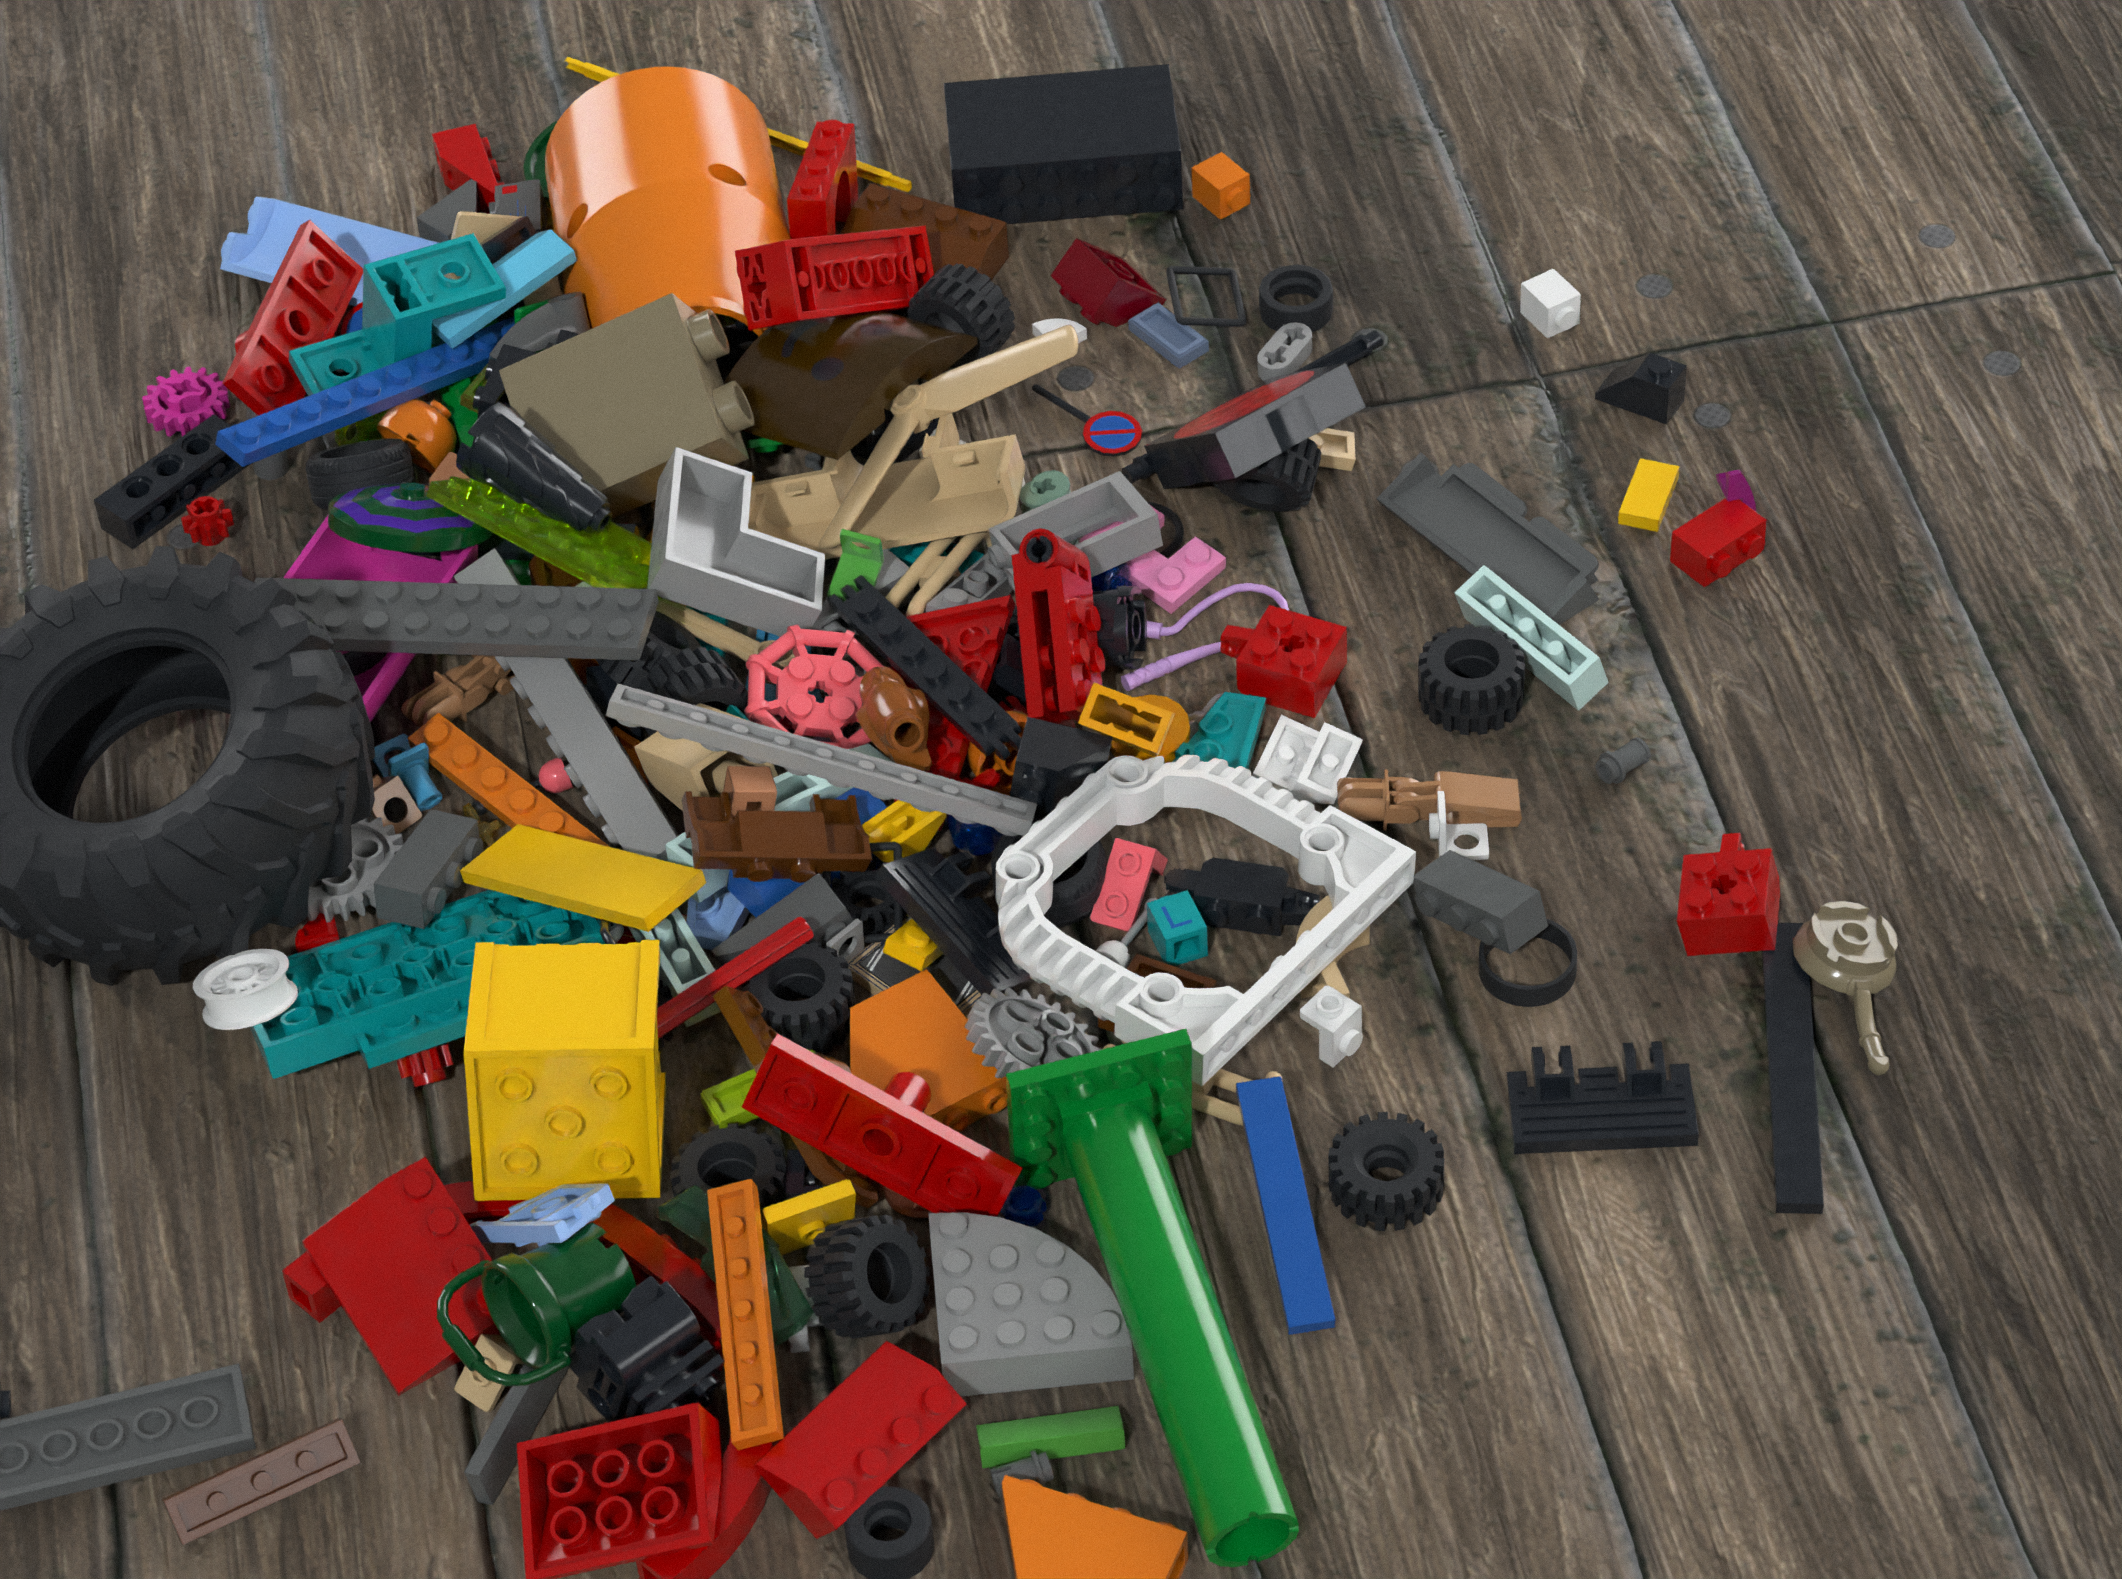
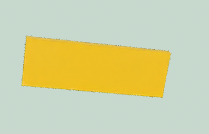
[460,824,706,932]

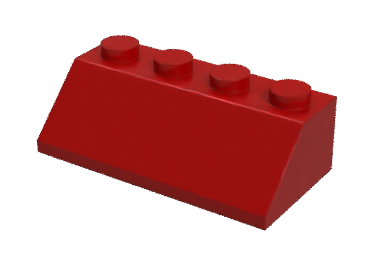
[753,1341,967,1539]

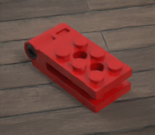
[1011,528,1105,728]

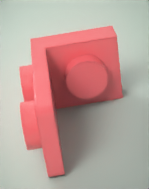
[1090,838,1168,932]

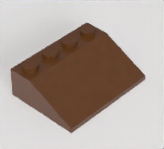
[841,183,1009,313]

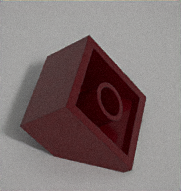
[1050,238,1167,327]

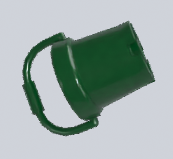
[437,1223,636,1386]

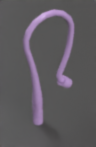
[1121,583,1289,691]

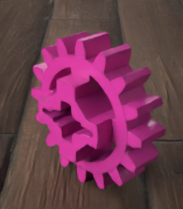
[142,367,230,437]

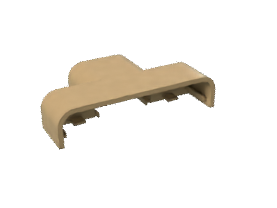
[748,413,1025,560]

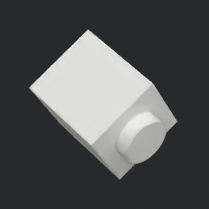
[1520,269,1581,338]

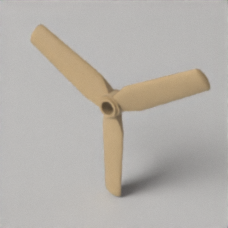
[819,325,1078,549]

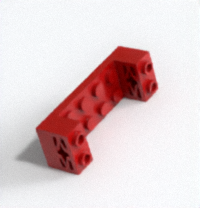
[734,226,934,330]

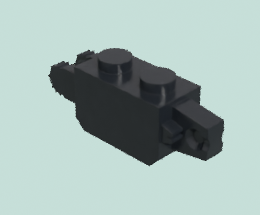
[1164,857,1320,937]

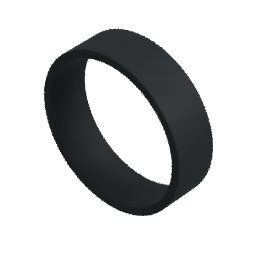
[1479,919,1577,1007]

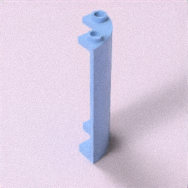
[220,197,439,306]

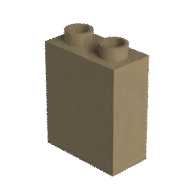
[499,293,754,519]

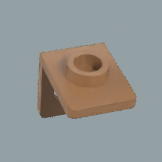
[371,774,422,834]

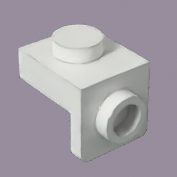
[1300,986,1363,1067]

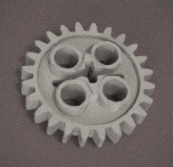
[308,817,404,922]
[964,987,1102,1078]

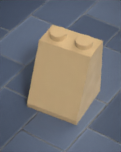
[634,703,778,811]

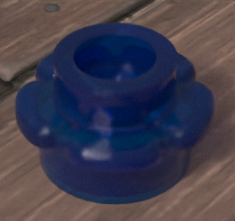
[1001,1186,1047,1227]

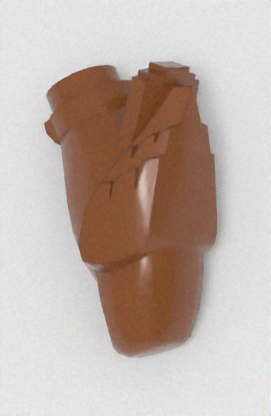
[856,667,932,772]

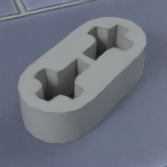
[1257,322,1312,381]

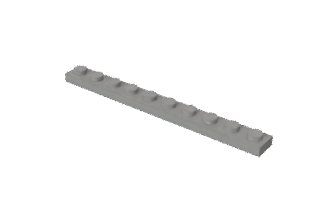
[606,684,1037,836]

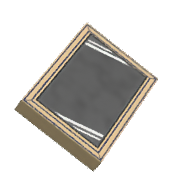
[848,915,982,1019]

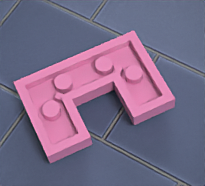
[1080,505,1226,614]

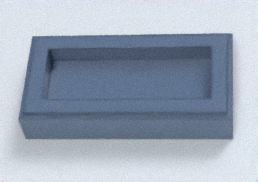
[1128,303,1209,369]

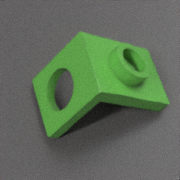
[827,529,884,601]

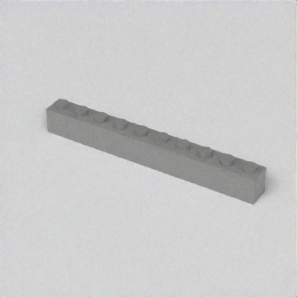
[454,548,679,861]

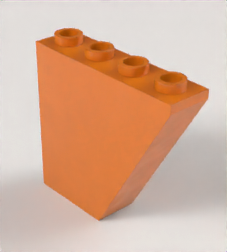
[850,969,1007,1179]
[1001,1475,1189,1579]

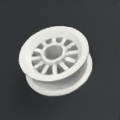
[193,949,298,1030]

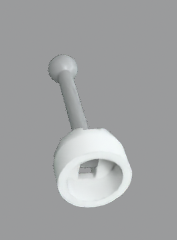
[1096,898,1157,969]

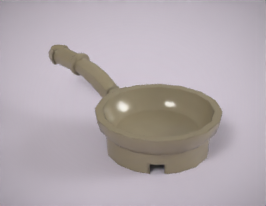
[1793,901,1898,1076]

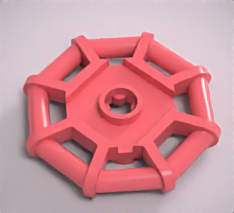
[744,624,891,749]

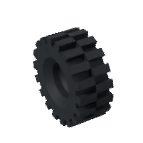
[1328,1112,1445,1231]

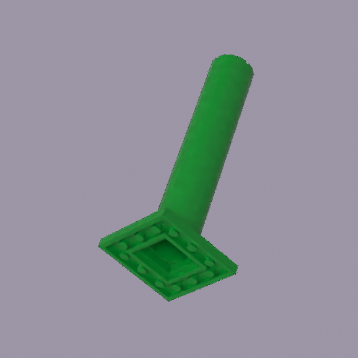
[1006,1028,1299,1567]

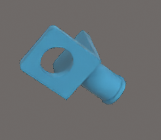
[372,734,442,811]

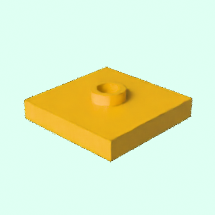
[762,1179,856,1260]

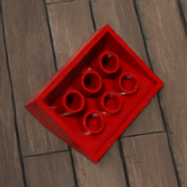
[302,1157,500,1396]
[517,1402,722,1579]

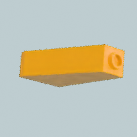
[1078,683,1175,757]

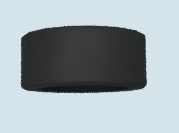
[1259,264,1333,332]

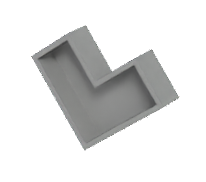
[647,447,825,637]

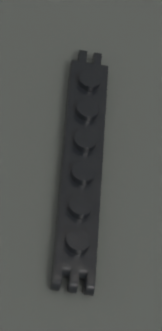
[827,575,1022,761]

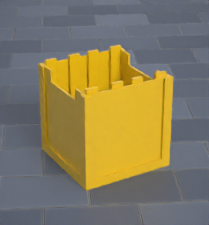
[464,940,666,1201]

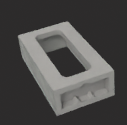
[988,471,1163,592]

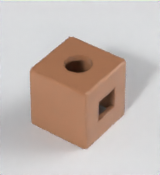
[723,766,777,820]

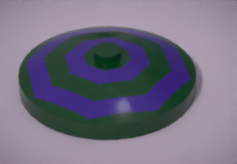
[328,483,494,552]

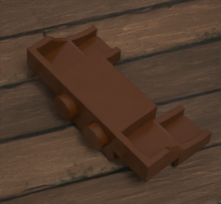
[682,791,872,883]

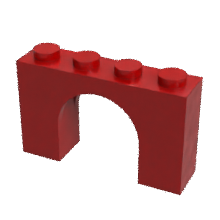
[787,120,858,240]

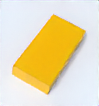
[1618,458,1679,532]

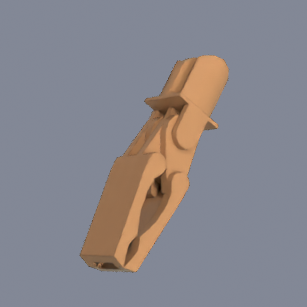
[401,655,515,727]
[1337,769,1522,831]

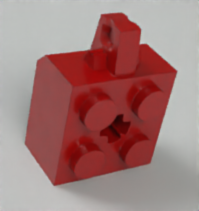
[1220,605,1347,718]
[1677,833,1780,956]

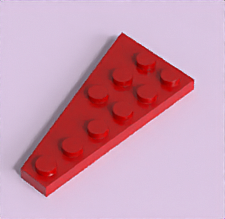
[892,595,1016,831]

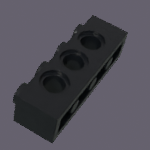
[94,414,252,550]

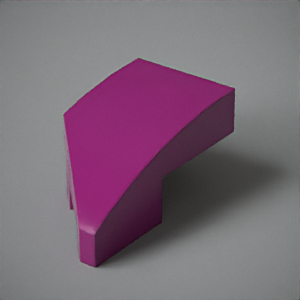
[1716,469,1756,511]

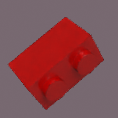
[1670,498,1766,588]

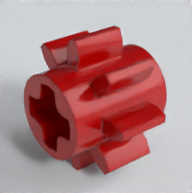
[181,496,234,546]
[396,1044,454,1087]

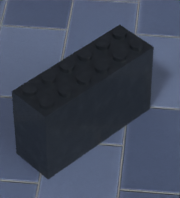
[944,64,1183,224]

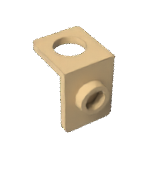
[455,1334,524,1412]

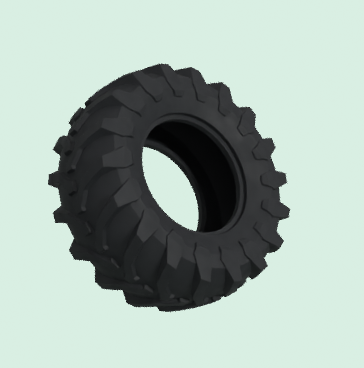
[0,546,375,986]

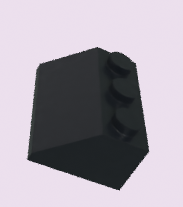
[1010,717,1113,819]

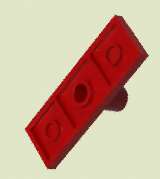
[222,220,363,416]
[741,1034,1023,1217]

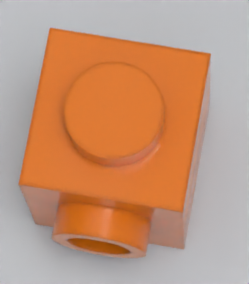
[1191,152,1250,220]

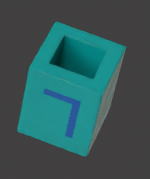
[1146,890,1208,966]

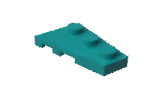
[1172,692,1266,769]

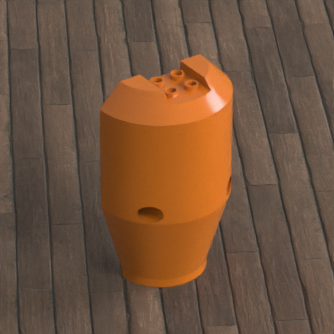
[545,67,790,337]

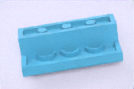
[432,229,577,349]

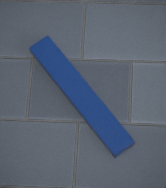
[1236,1076,1335,1335]

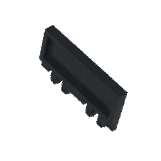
[874,847,1034,995]
[1507,1041,1699,1154]

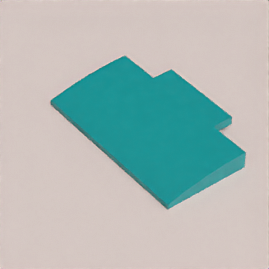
[250,890,605,1079]

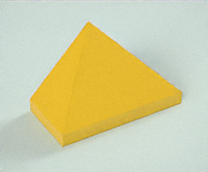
[862,800,946,862]

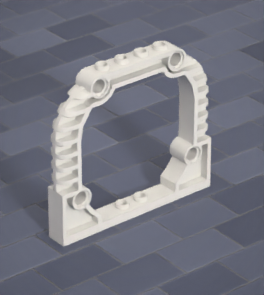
[996,755,1416,1086]

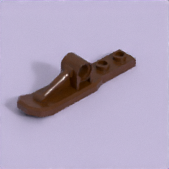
[712,986,878,1208]

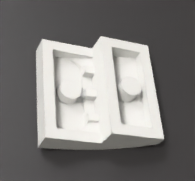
[1252,715,1363,804]

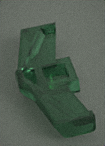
[656,1185,814,1345]

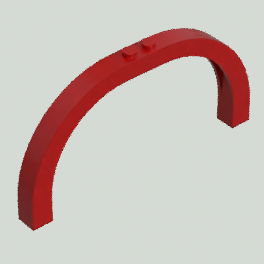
[282,1181,780,1579]

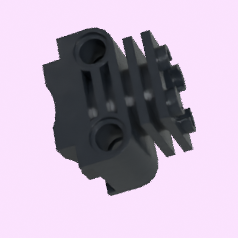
[568,1275,725,1422]

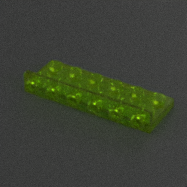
[426,476,663,600]

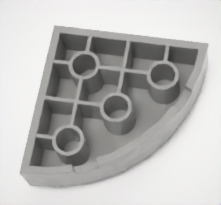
[928,1212,1134,1397]

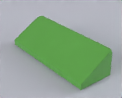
[976,1406,1125,1469]

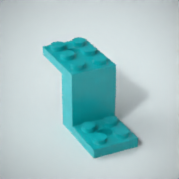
[289,233,506,396]

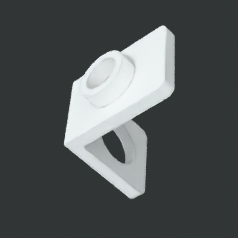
[1429,791,1489,860]

